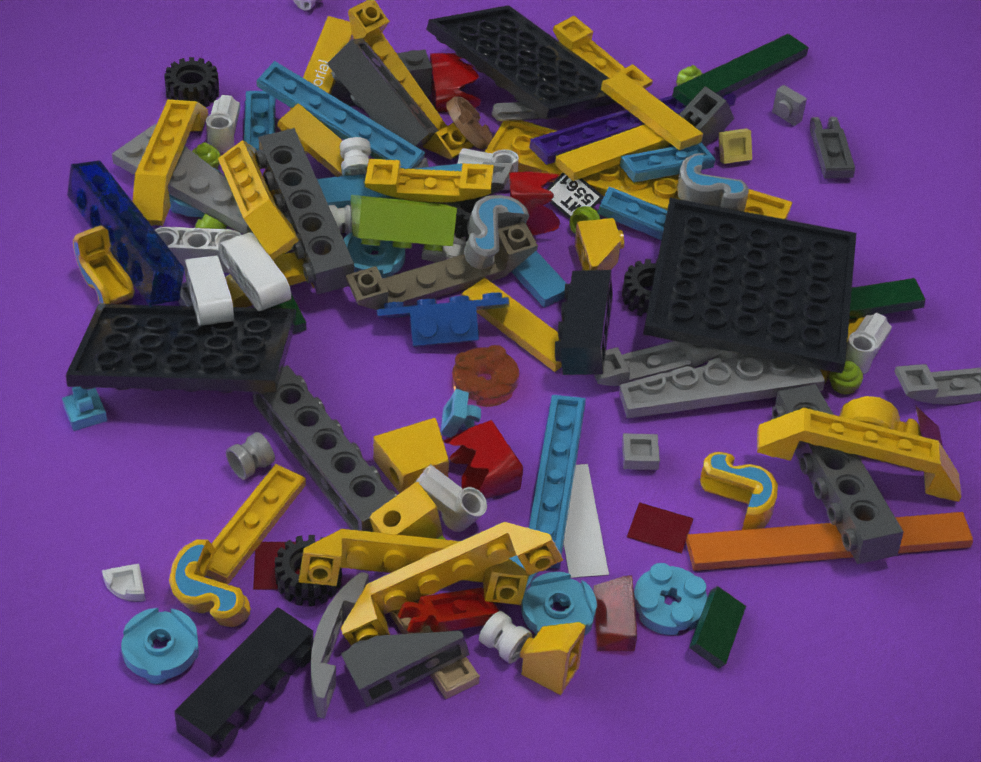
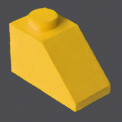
[574,218,625,270]
[520,622,586,695]

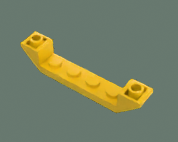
[348,0,474,160]
[131,99,209,226]
[218,140,299,260]
[757,408,962,502]
[341,522,563,646]
[299,529,529,605]

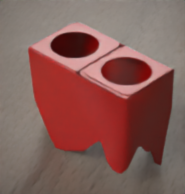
[430,53,481,112]
[509,172,561,236]
[443,420,523,499]

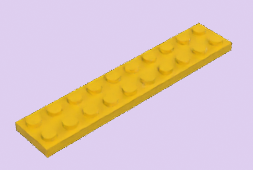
[485,120,793,220]

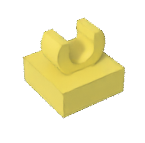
[718,128,752,164]

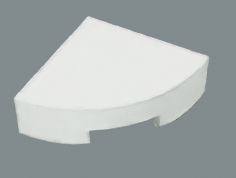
[102,563,146,601]

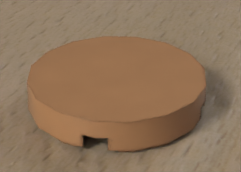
[446,96,493,150]

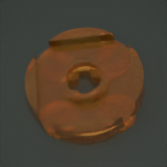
[452,345,519,407]

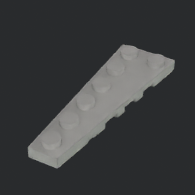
[112,124,253,234]
[619,353,825,418]

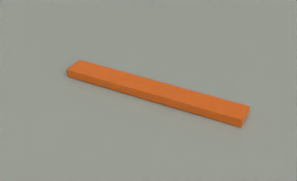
[686,512,973,571]

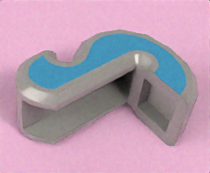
[677,153,749,211]
[464,195,529,269]

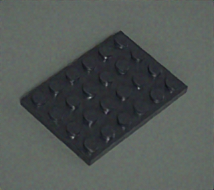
[426,5,616,119]
[66,304,296,394]

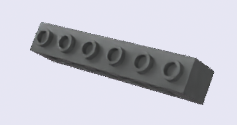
[255,128,354,295]
[253,365,397,532]
[772,384,904,564]

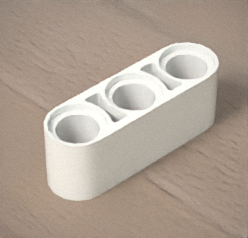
[150,227,242,273]
[218,232,291,311]
[184,255,234,326]

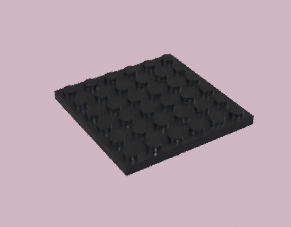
[643,198,857,373]

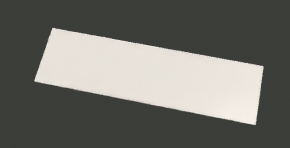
[564,464,609,578]

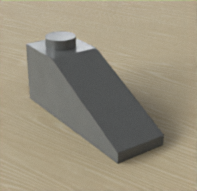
[662,86,735,149]
[341,631,470,707]

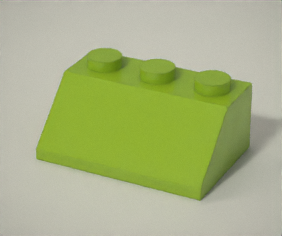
[350,195,457,251]

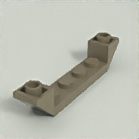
[345,221,538,310]

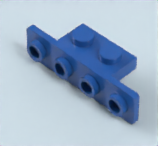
[377,292,510,347]

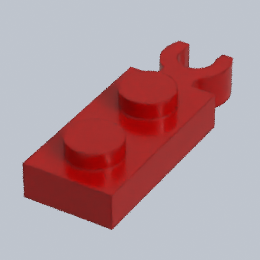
[397,587,499,633]

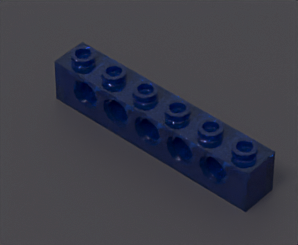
[67,160,185,306]

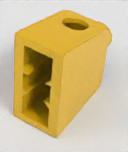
[373,418,449,493]
[369,481,444,539]

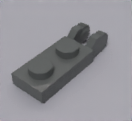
[810,117,855,178]

